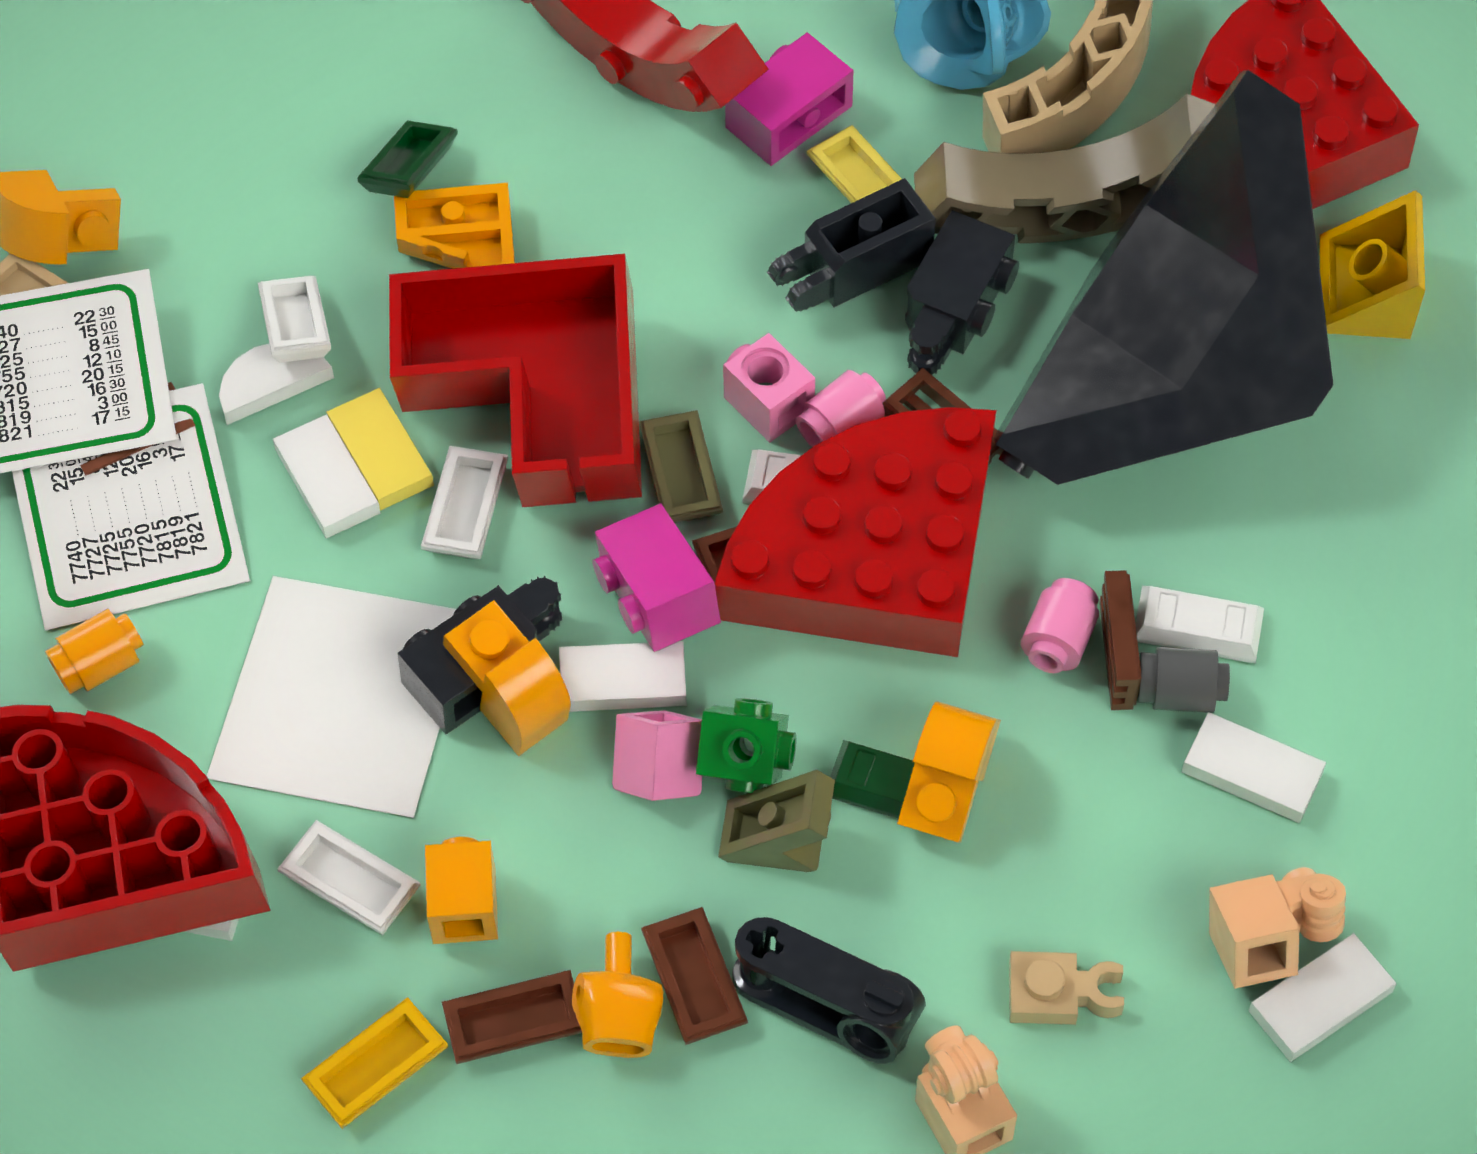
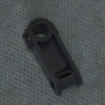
[732,917,926,1064]

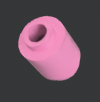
[796,370,886,447]
[1021,578,1099,673]

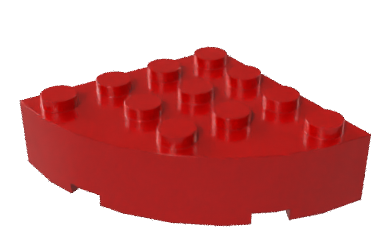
[1191,0,1419,209]
[714,407,997,657]
[0,705,271,972]

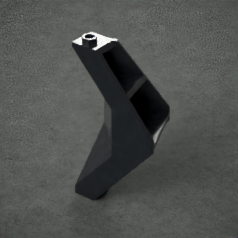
[994,70,1333,485]

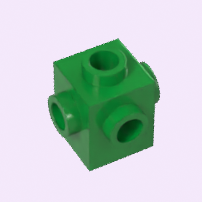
[696,698,797,793]

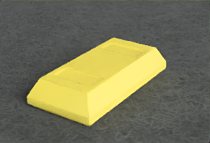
[807,125,902,203]

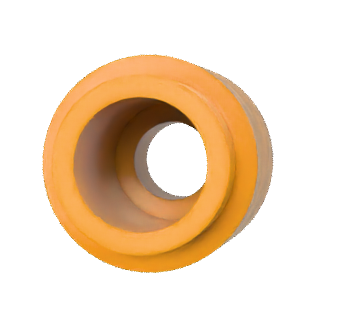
[45,608,144,694]

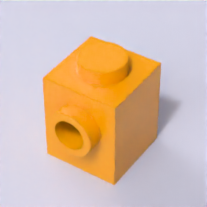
[425,837,498,944]

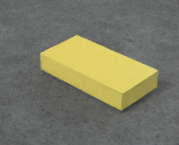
[326,387,434,511]

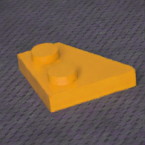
[394,183,515,269]

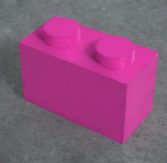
[725,32,854,166]
[592,503,721,652]

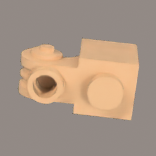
[1209,867,1346,989]
[915,1025,1017,1154]

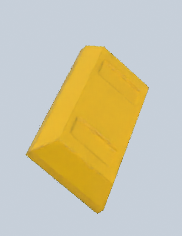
[301,997,449,1129]

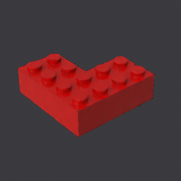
[389,253,642,507]

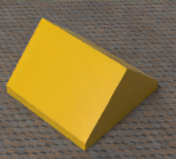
[1319,190,1425,339]

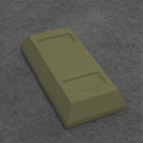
[639,410,723,523]

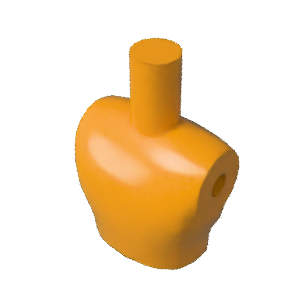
[572,931,663,1058]

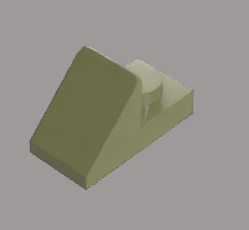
[718,770,835,872]

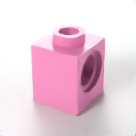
[723,333,815,443]

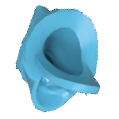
[894,0,1051,90]

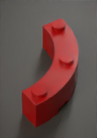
[521,0,769,112]

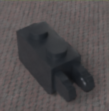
[767,178,936,312]
[905,210,1019,375]
[397,576,562,735]

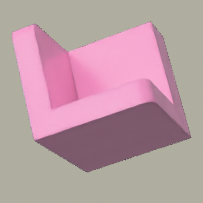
[612,710,703,801]

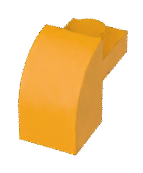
[0,170,121,265]
[443,600,571,756]
[897,701,1001,843]

